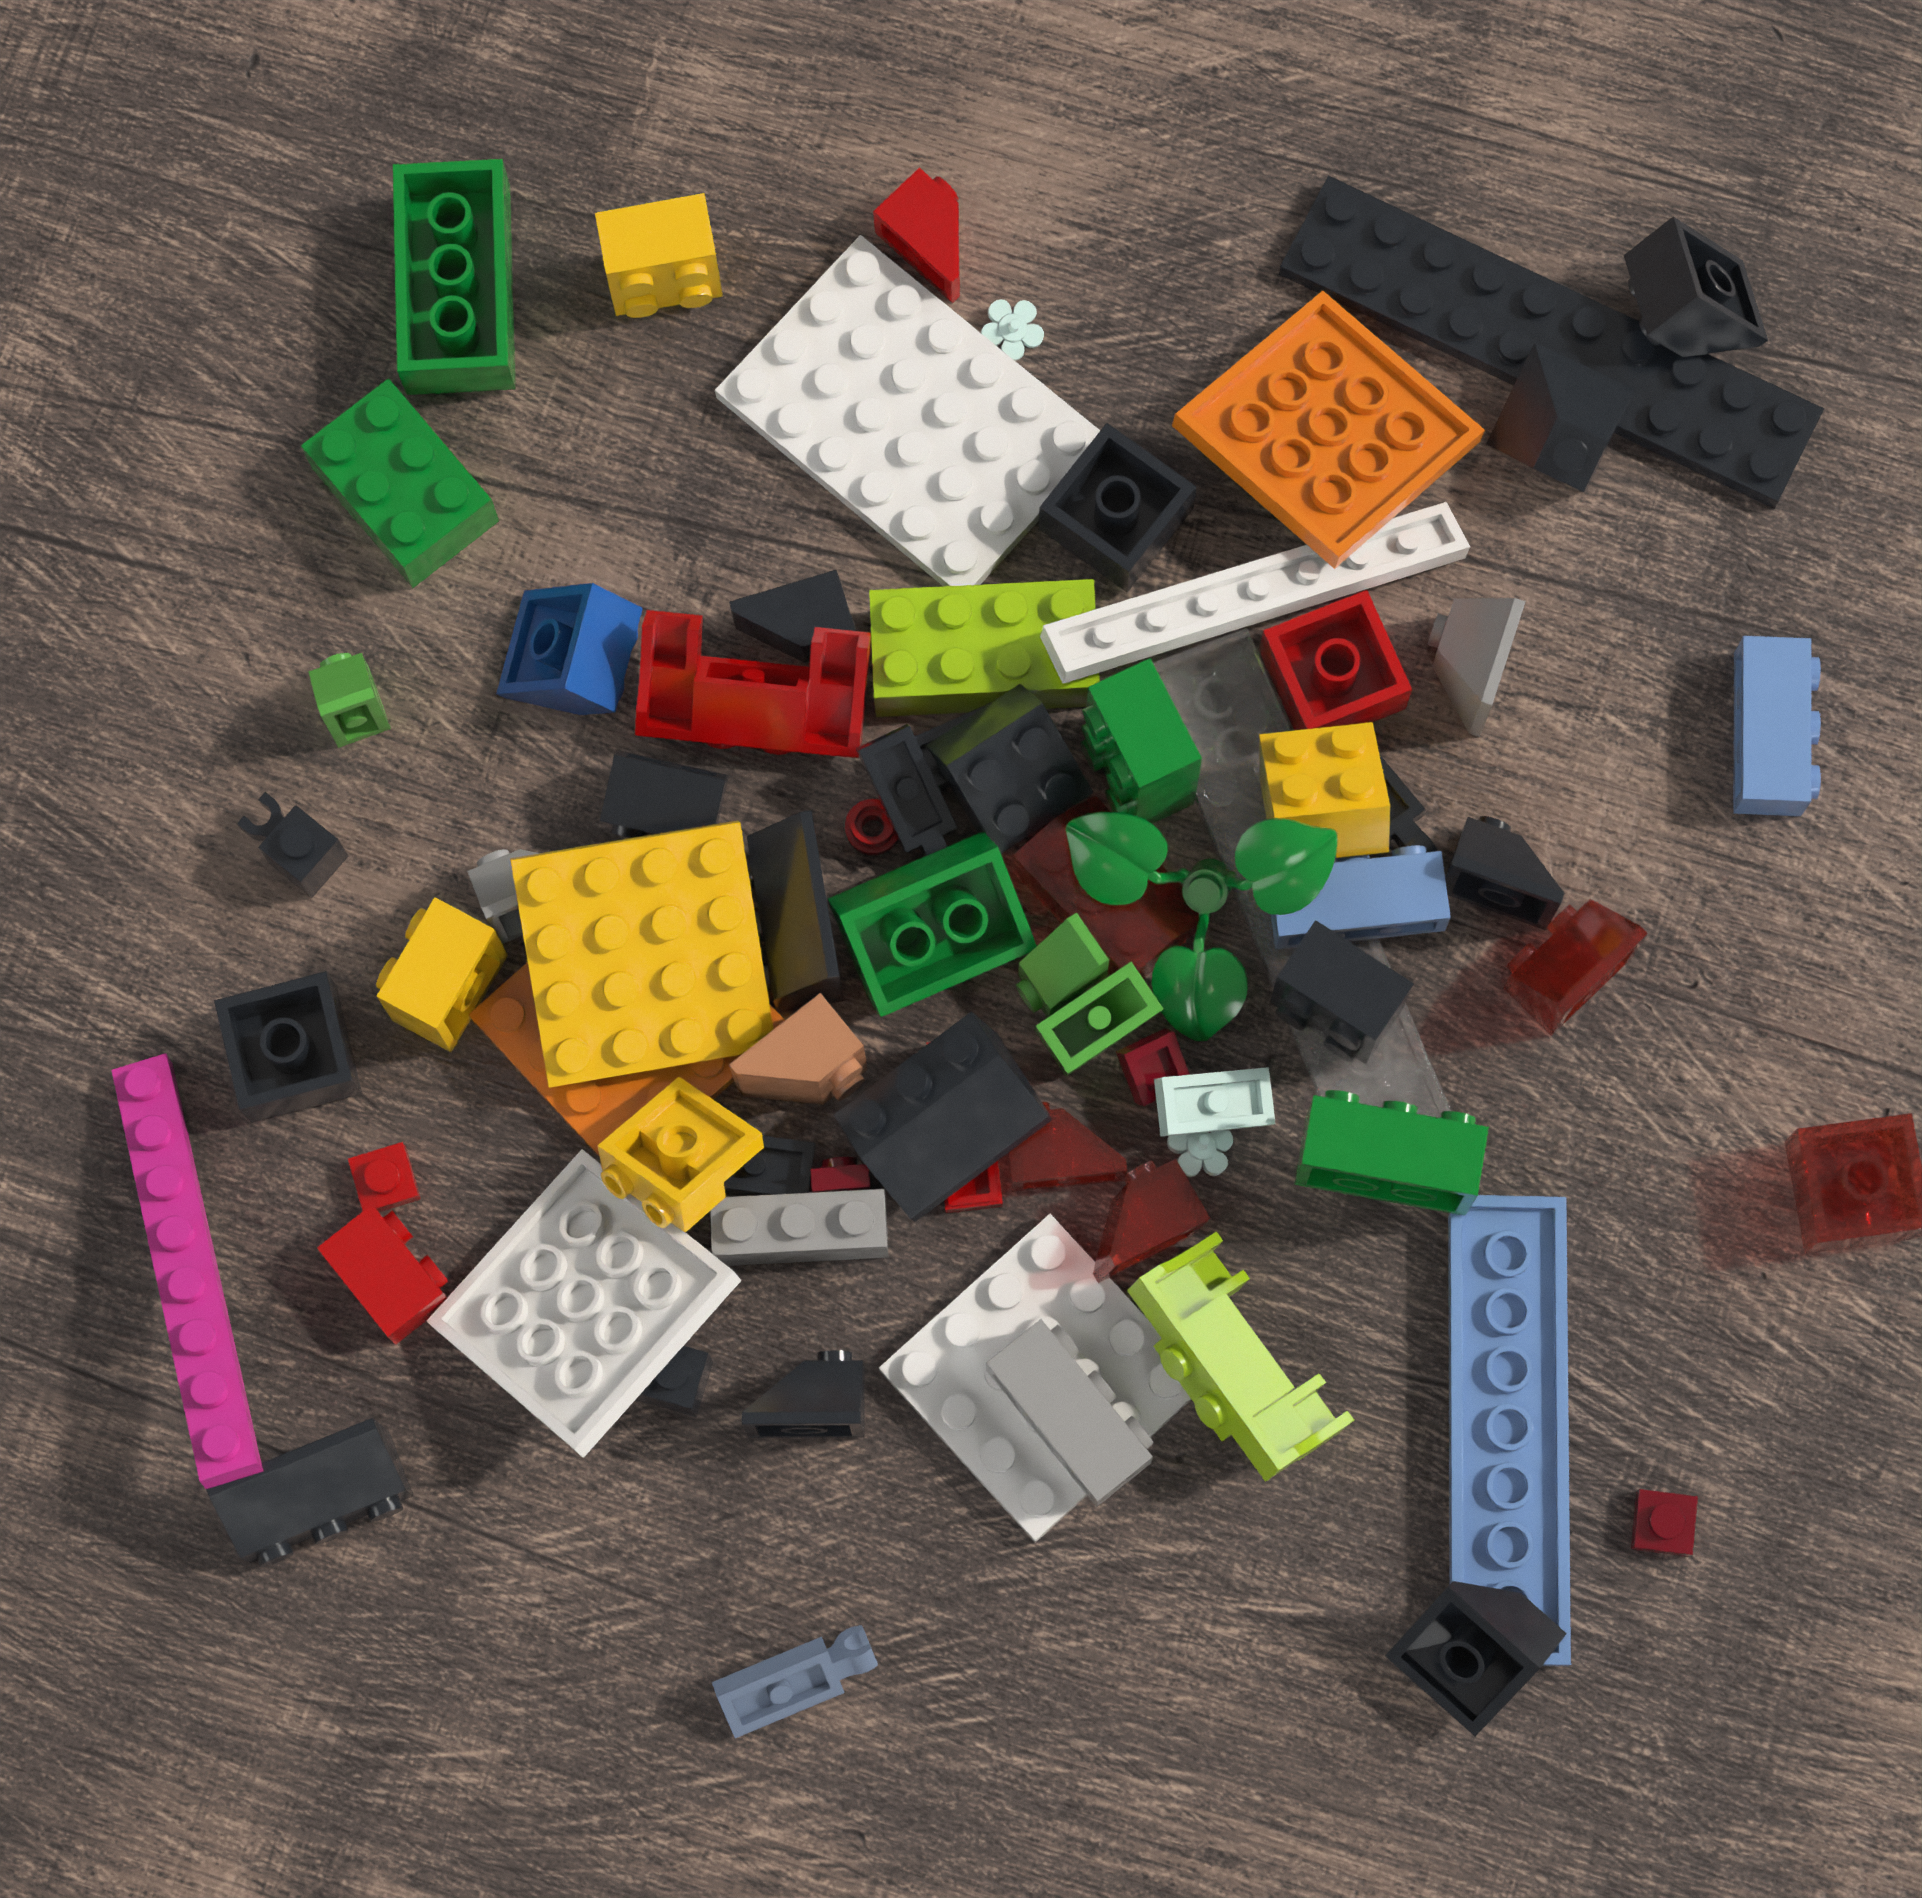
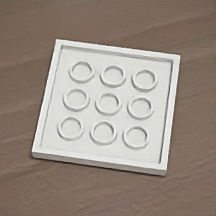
[427,1149,741,1458]
[879,1214,1192,1543]

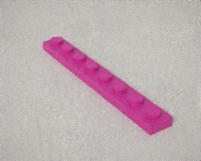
[111,1053,263,1489]

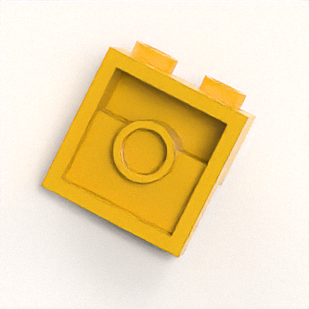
[597,1077,764,1232]

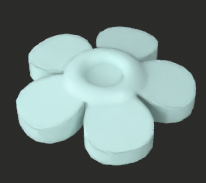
[981,299,1044,361]
[1167,1130,1233,1177]

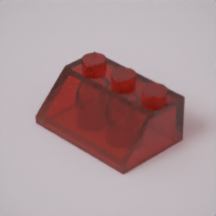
[1013,796,1211,979]

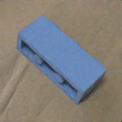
[1733,636,1821,816]
[1271,846,1451,949]

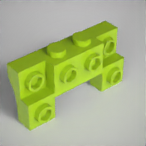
[1127,1232,1354,1482]

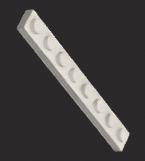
[1040,502,1470,684]

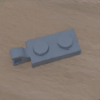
[712,1625,878,1738]

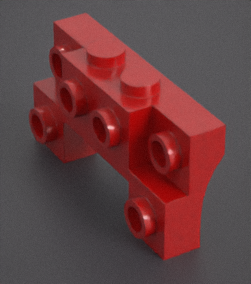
[635,610,871,758]

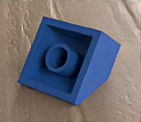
[496,583,643,715]

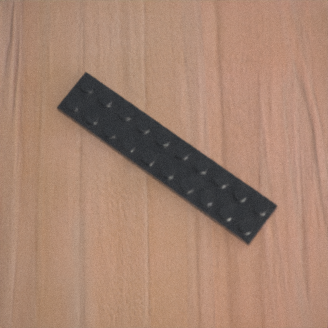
[1279,175,1825,509]

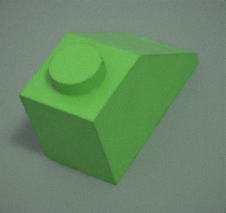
[308,653,391,748]
[1015,913,1109,1018]
[1034,962,1164,1076]

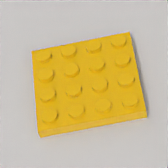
[510,821,774,1088]

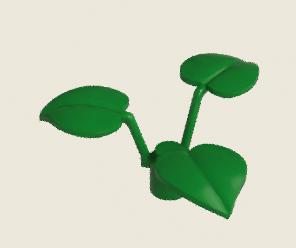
[1066,812,1338,1041]

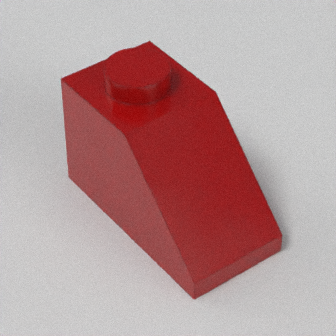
[873,167,960,303]

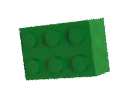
[301,378,499,588]
[1080,658,1202,824]
[827,831,1037,1017]
[1294,1090,1489,1216]

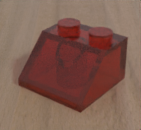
[1503,899,1648,1036]

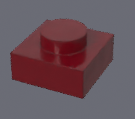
[1116,1028,1190,1106]
[810,1157,871,1193]
[1631,1489,1698,1557]

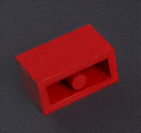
[317,1204,449,1345]

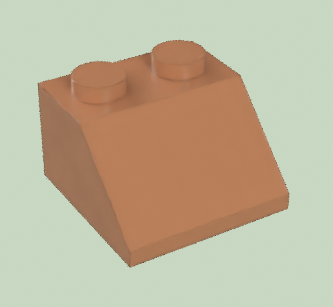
[729,993,868,1105]

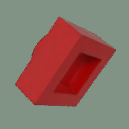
[348,1142,421,1212]

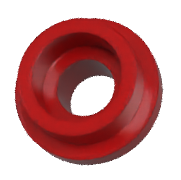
[845,799,898,855]

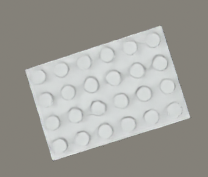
[715,235,1100,586]

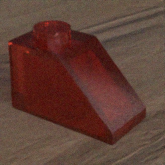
[1008,1102,1127,1192]
[1093,1159,1211,1283]

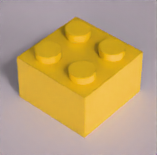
[595,193,723,318]
[1259,722,1390,858]
[376,897,508,1052]

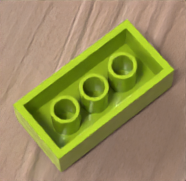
[869,579,1100,717]

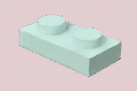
[1154,1067,1275,1137]

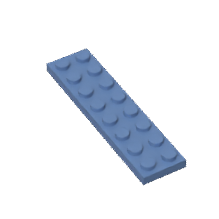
[1448,1195,1571,1666]

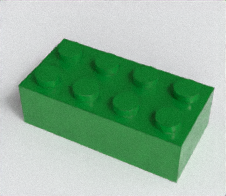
[393,159,516,395]

